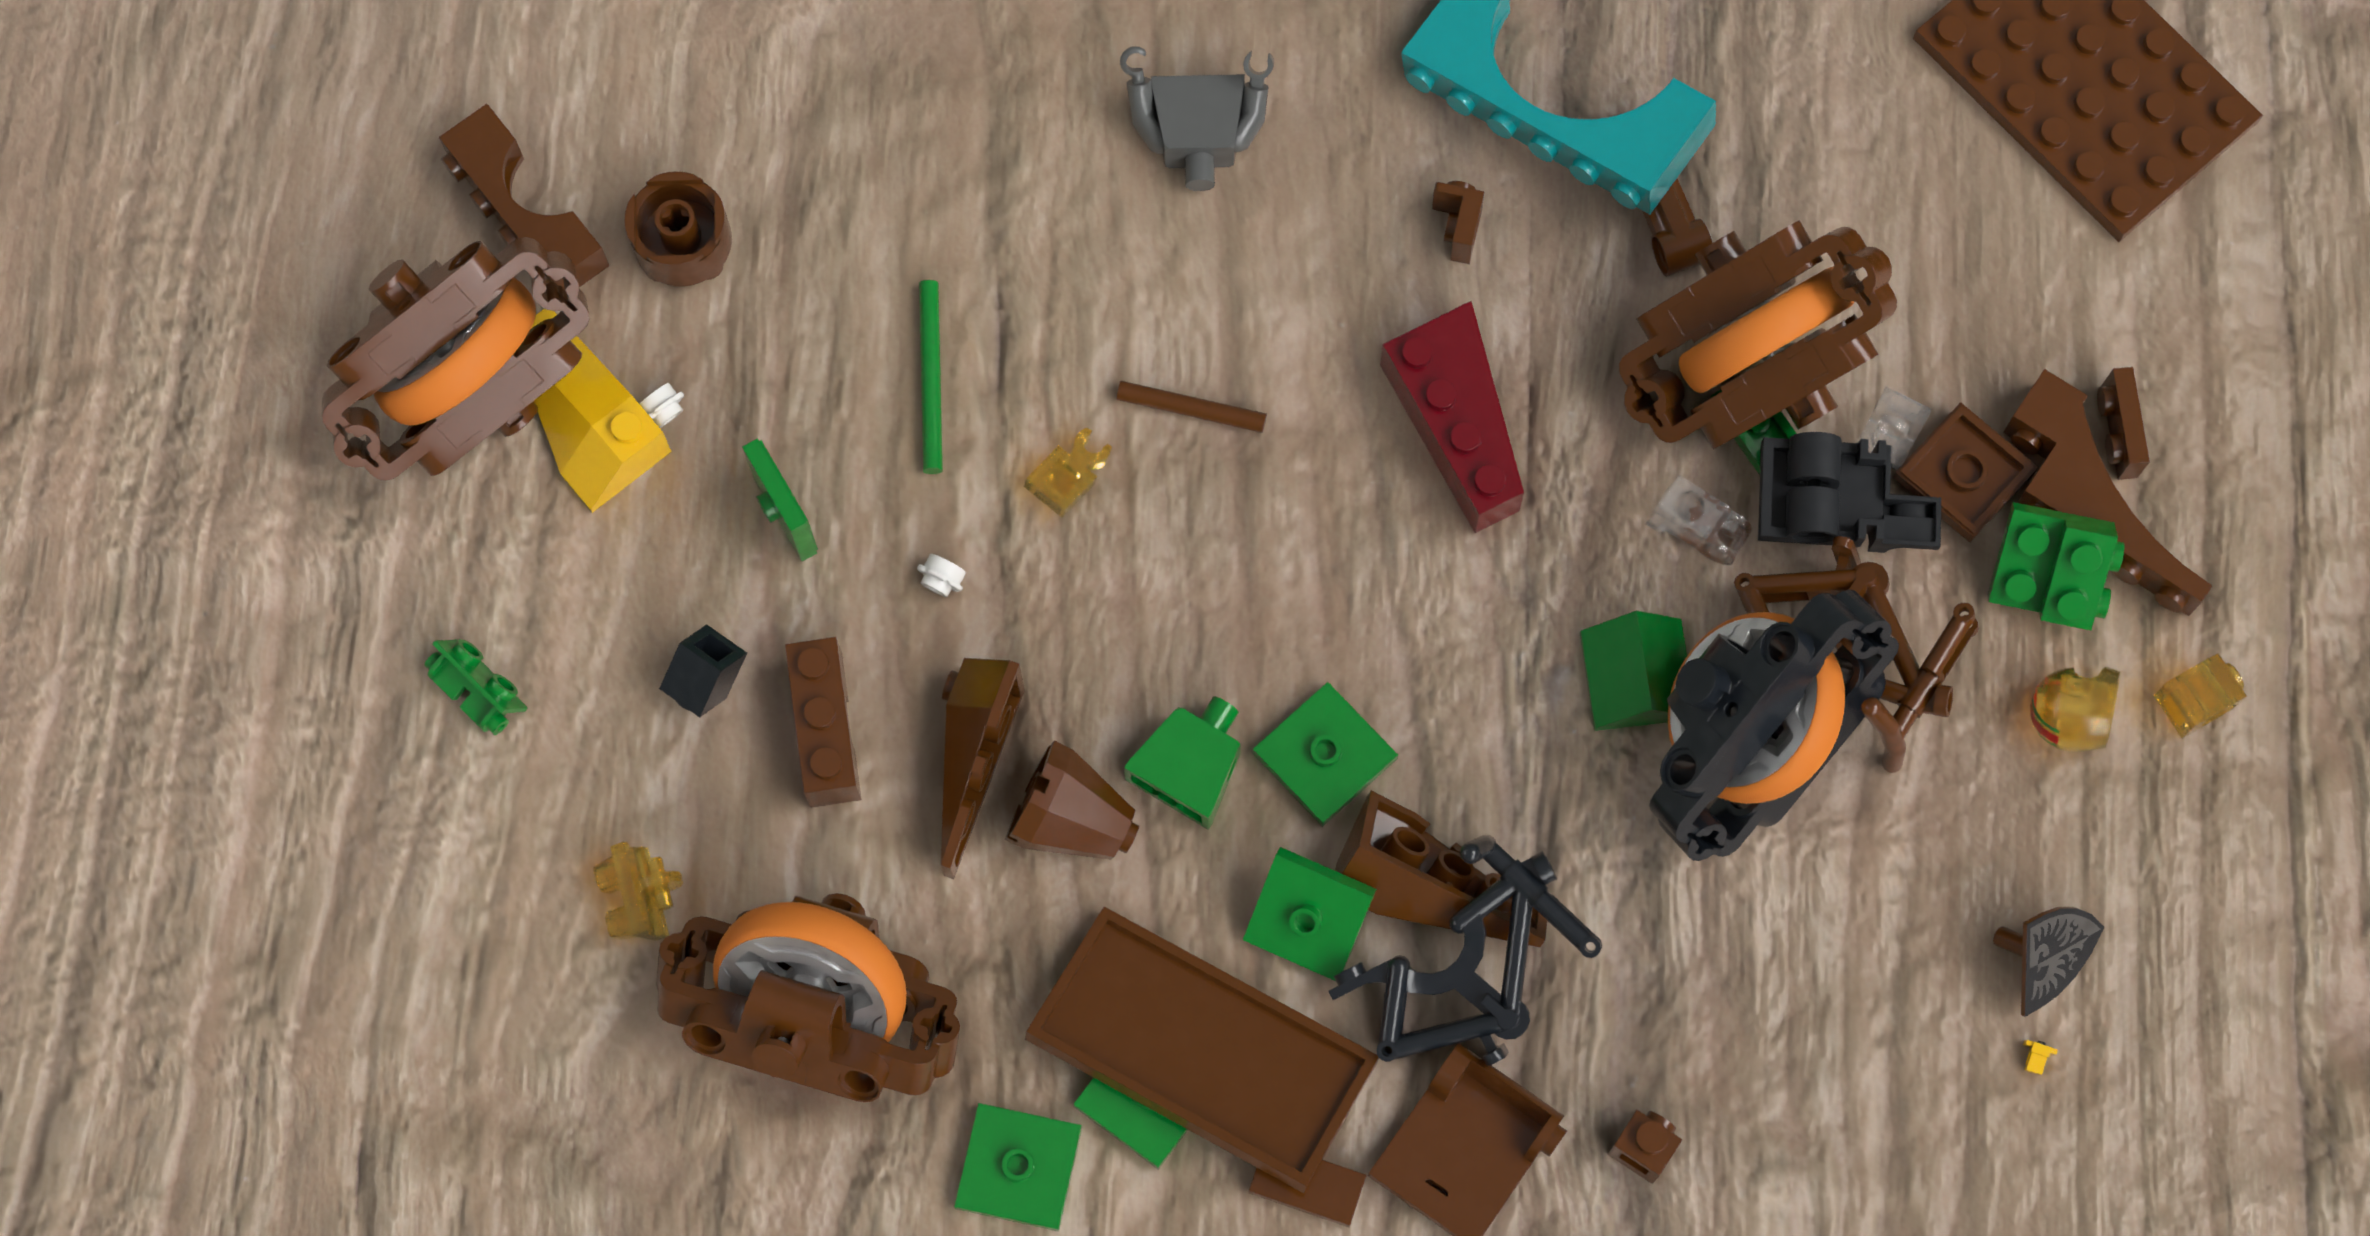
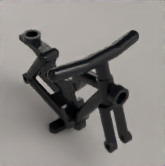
[1328,835,1602,1067]

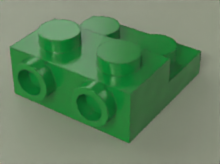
[1987,502,2125,631]

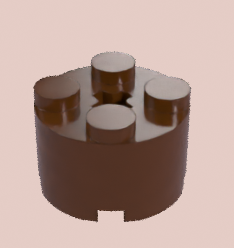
[624,171,732,286]

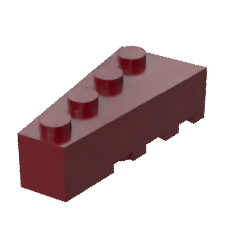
[1380,301,1524,533]

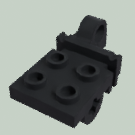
[1758,432,1942,553]

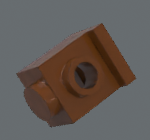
[1607,1110,1682,1184]

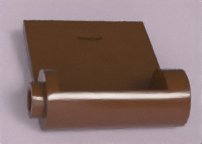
[1367,1043,1567,1236]

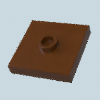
[1893,402,2038,543]

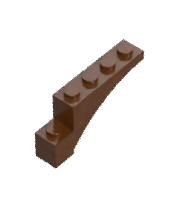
[2003,369,2212,616]

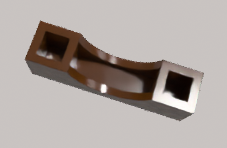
[439,104,609,289]

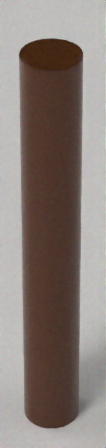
[1117,381,1267,433]

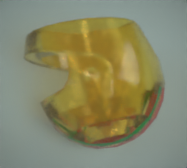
[2030,666,2121,752]

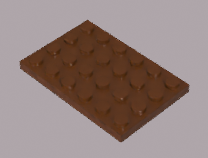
[1913,0,2263,242]

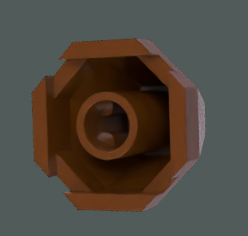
[1005,741,1139,860]

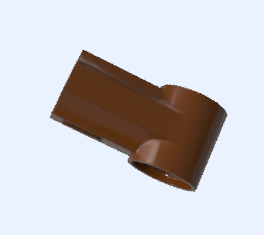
[1642,178,1713,277]

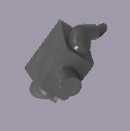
[1120,46,1274,191]

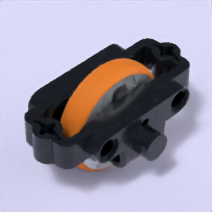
[1649,590,1899,861]

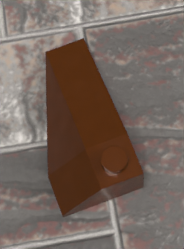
[941,658,1025,879]

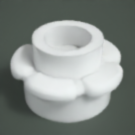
[640,383,684,428]
[917,554,966,597]

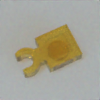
[1024,428,1112,518]

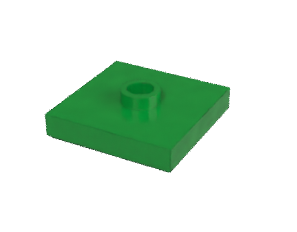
[742,438,818,562]
[1252,682,1398,827]
[1243,847,1377,981]
[1073,1077,1188,1170]
[954,1103,1082,1232]

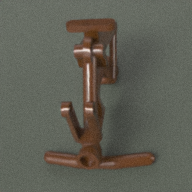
[1734,536,1979,773]

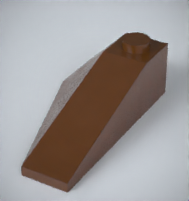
[1335,790,1547,947]

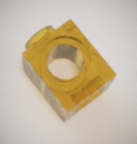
[2154,653,2247,739]

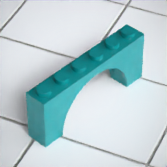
[1401,0,1716,215]

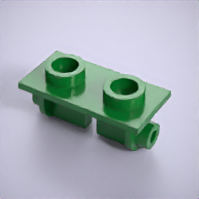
[424,639,528,735]

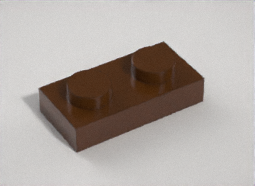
[2097,367,2150,480]

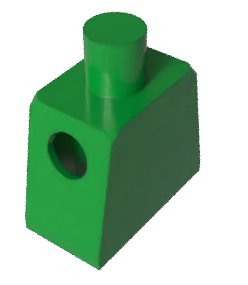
[1124,696,1241,829]

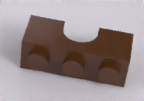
[785,637,862,808]

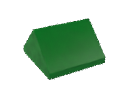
[1580,610,1687,731]

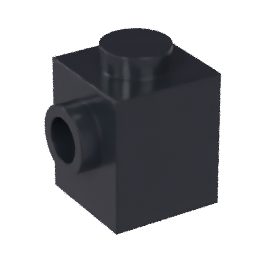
[659,624,747,718]

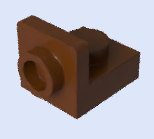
[1432,181,1484,264]

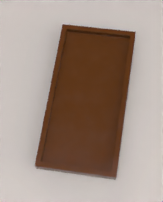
[1025,907,1379,1193]

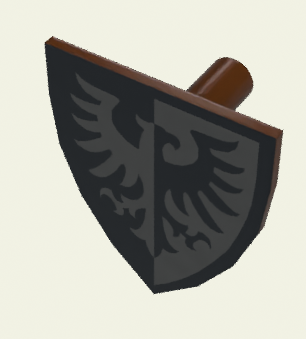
[1993,907,2105,1017]

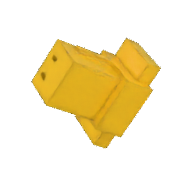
[2023,1040,2058,1075]

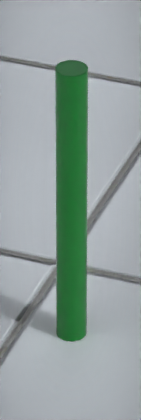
[919,280,943,474]

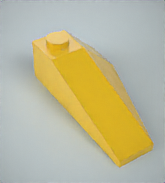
[531,309,672,513]

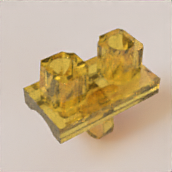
[593,841,684,941]

